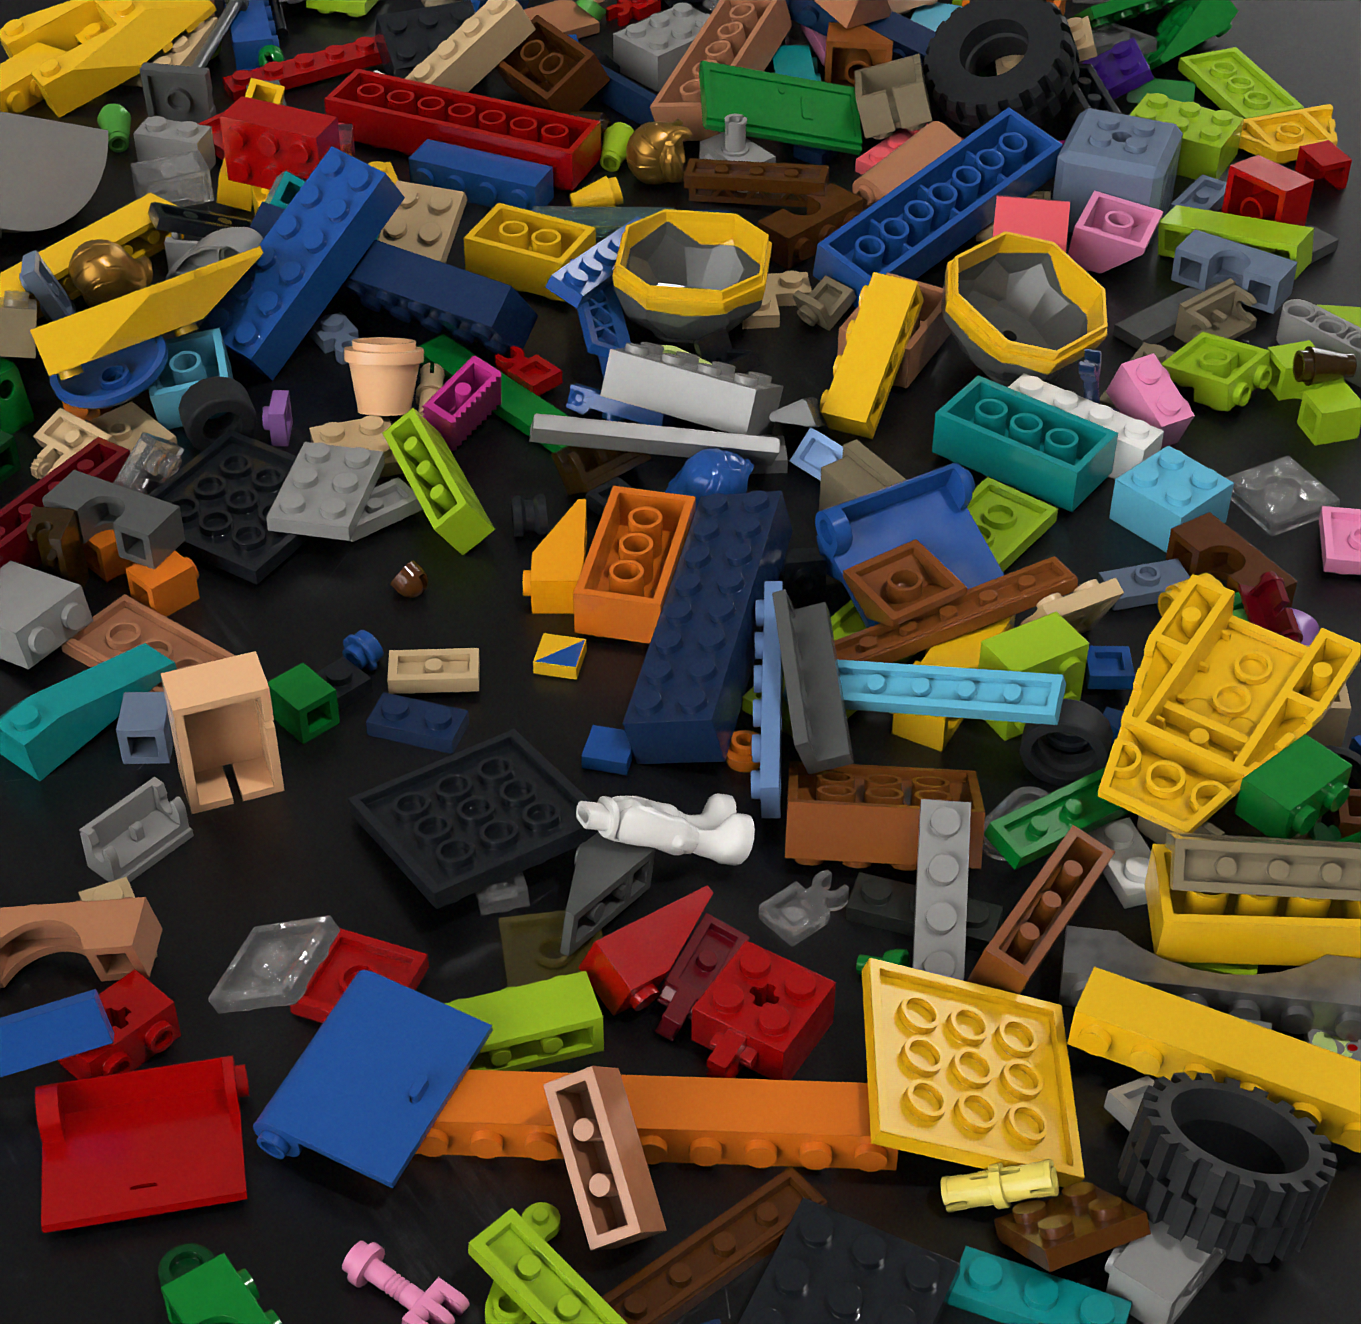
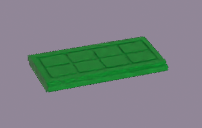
[699,60,862,155]

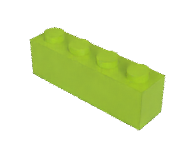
[1158,205,1314,280]
[382,408,495,555]
[445,971,604,1071]

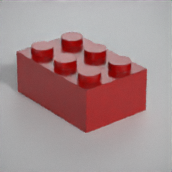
[220,96,341,190]

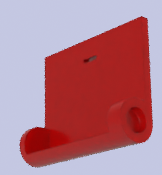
[35,1055,250,1233]

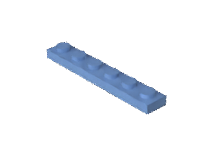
[751,581,783,818]

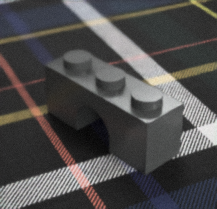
[42,470,185,569]

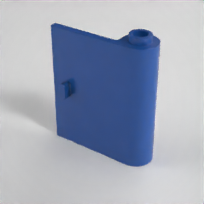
[815,463,1004,628]
[253,970,493,1188]

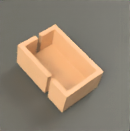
[161,651,285,814]

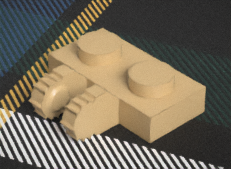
[30,408,118,479]

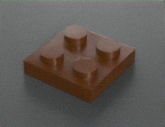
[994,1182,1151,1272]

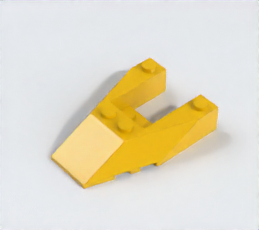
[0,0,217,118]
[30,246,263,380]

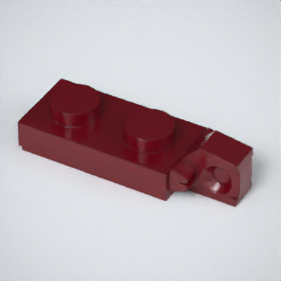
[655,913,750,1042]

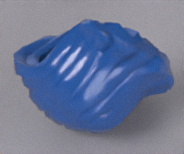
[665,448,754,509]

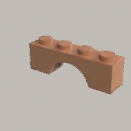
[0,897,163,988]

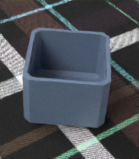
[1052,108,1183,245]

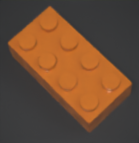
[573,486,696,644]

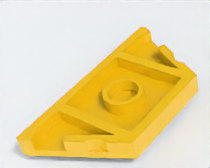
[1239,104,1338,164]

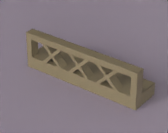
[1165,832,1361,901]

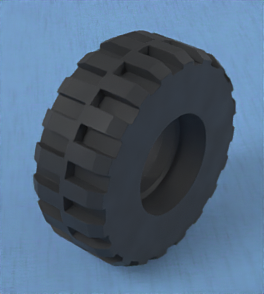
[923,0,1080,137]

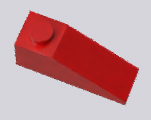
[578,885,713,1016]

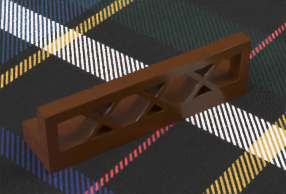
[684,158,829,207]

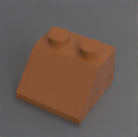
[824,22,893,87]

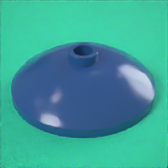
[50,335,168,409]

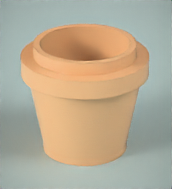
[344,337,424,416]

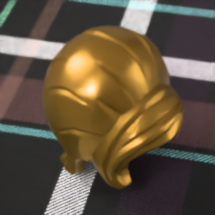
[626,118,693,185]
[69,239,153,308]

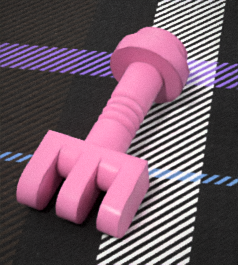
[342,1241,470,1324]

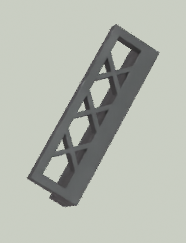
[772,589,854,774]

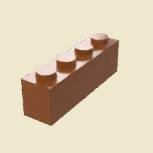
[967,825,1115,995]

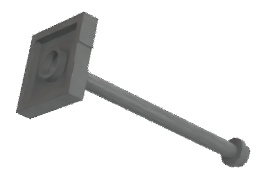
[140,0,249,123]

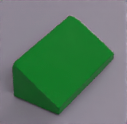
[1127,78,1196,103]

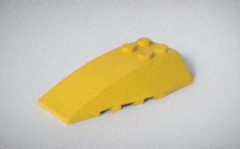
[1098,574,1361,833]

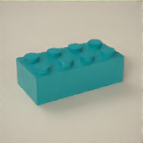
[932,375,1118,512]

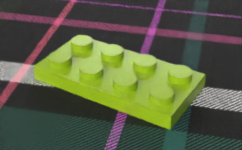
[1178,47,1304,119]

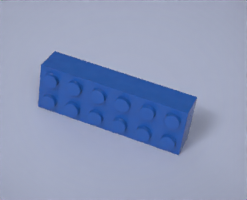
[198,146,405,381]

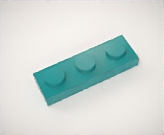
[947,1246,1132,1324]

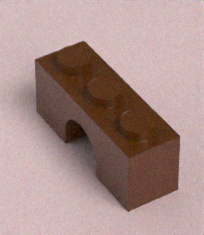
[758,183,863,270]
[1165,512,1298,608]

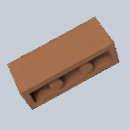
[543,1066,667,1250]

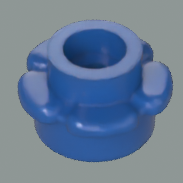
[342,630,384,671]

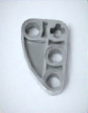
[166,227,263,280]

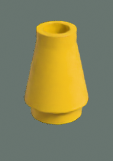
[569,176,623,214]

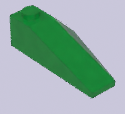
[1144,0,1239,70]

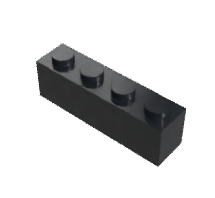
[1060,64,1121,131]

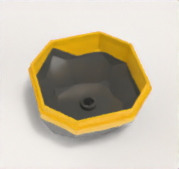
[613,209,772,343]
[941,231,1107,386]

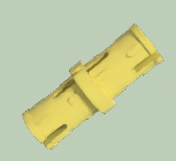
[941,1159,1059,1213]

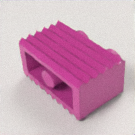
[422,356,501,451]

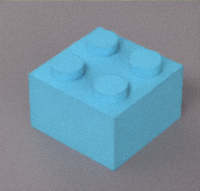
[148,327,233,430]
[1109,445,1234,553]

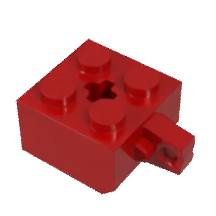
[691,940,836,1080]

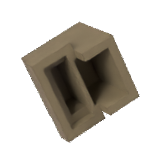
[819,439,906,511]

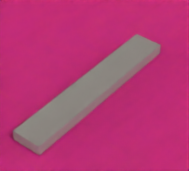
[529,413,780,466]

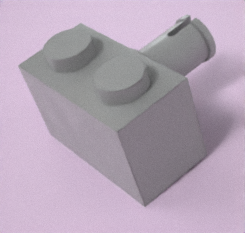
[699,114,776,193]

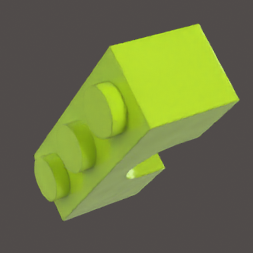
[1267,340,1361,446]

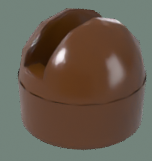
[390,560,429,598]

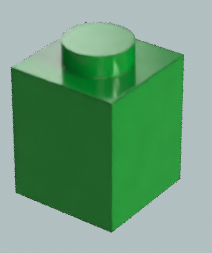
[267,662,340,744]

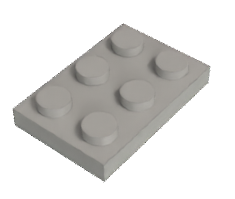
[266,442,385,541]

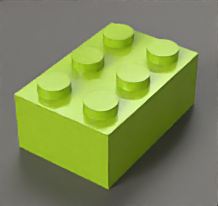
[1129,93,1244,180]

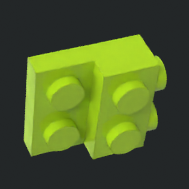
[1161,331,1272,412]

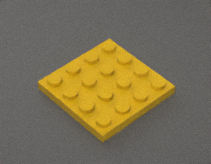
[862,958,1085,1188]

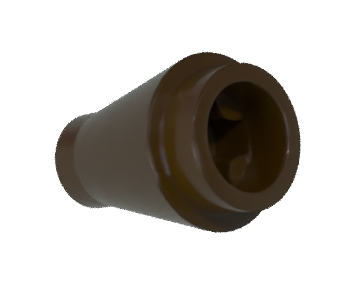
[1293,346,1357,386]

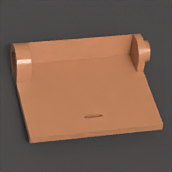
[852,121,962,209]

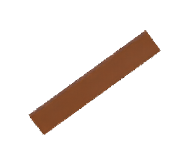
[834,556,1078,663]

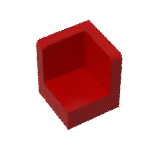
[1295,140,1352,190]

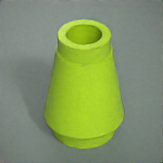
[600,122,634,172]

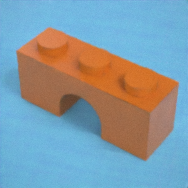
[83,530,200,617]

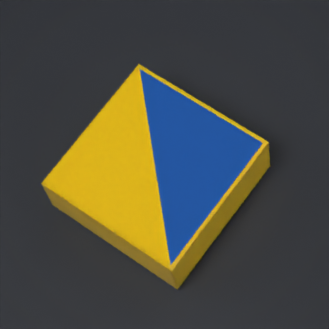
[533,633,587,680]

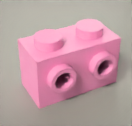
[1106,353,1195,448]

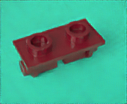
[1237,571,1303,643]

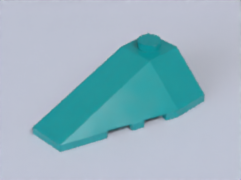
[0,643,177,782]

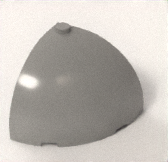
[0,111,108,239]

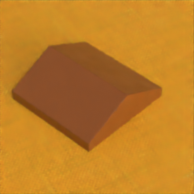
[843,539,967,627]

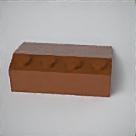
[785,761,985,871]

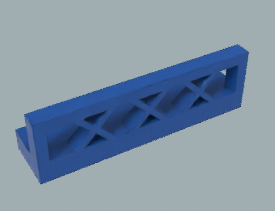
[570,259,631,378]

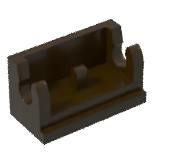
[551,421,652,495]
[27,506,89,589]

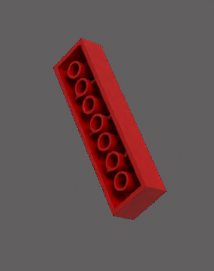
[324,68,601,191]

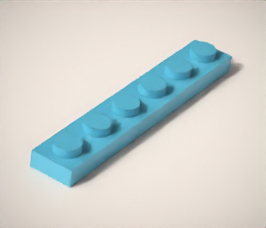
[783,659,1066,725]

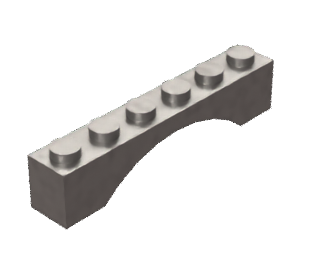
[1059,925,1361,1041]

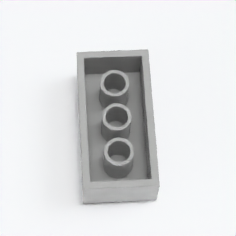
[600,342,783,436]

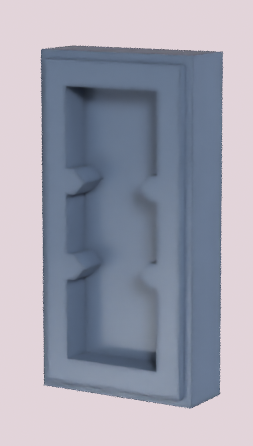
[1098,558,1190,611]

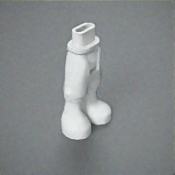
[576,793,755,866]

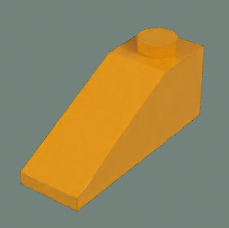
[523,499,587,614]

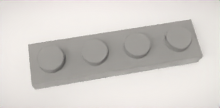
[912,799,971,981]

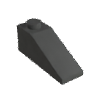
[560,832,656,957]

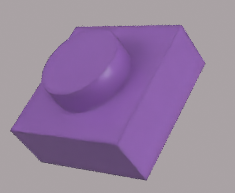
[262,390,293,446]

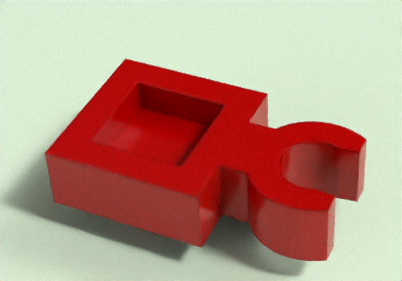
[606,0,661,27]
[495,346,563,396]

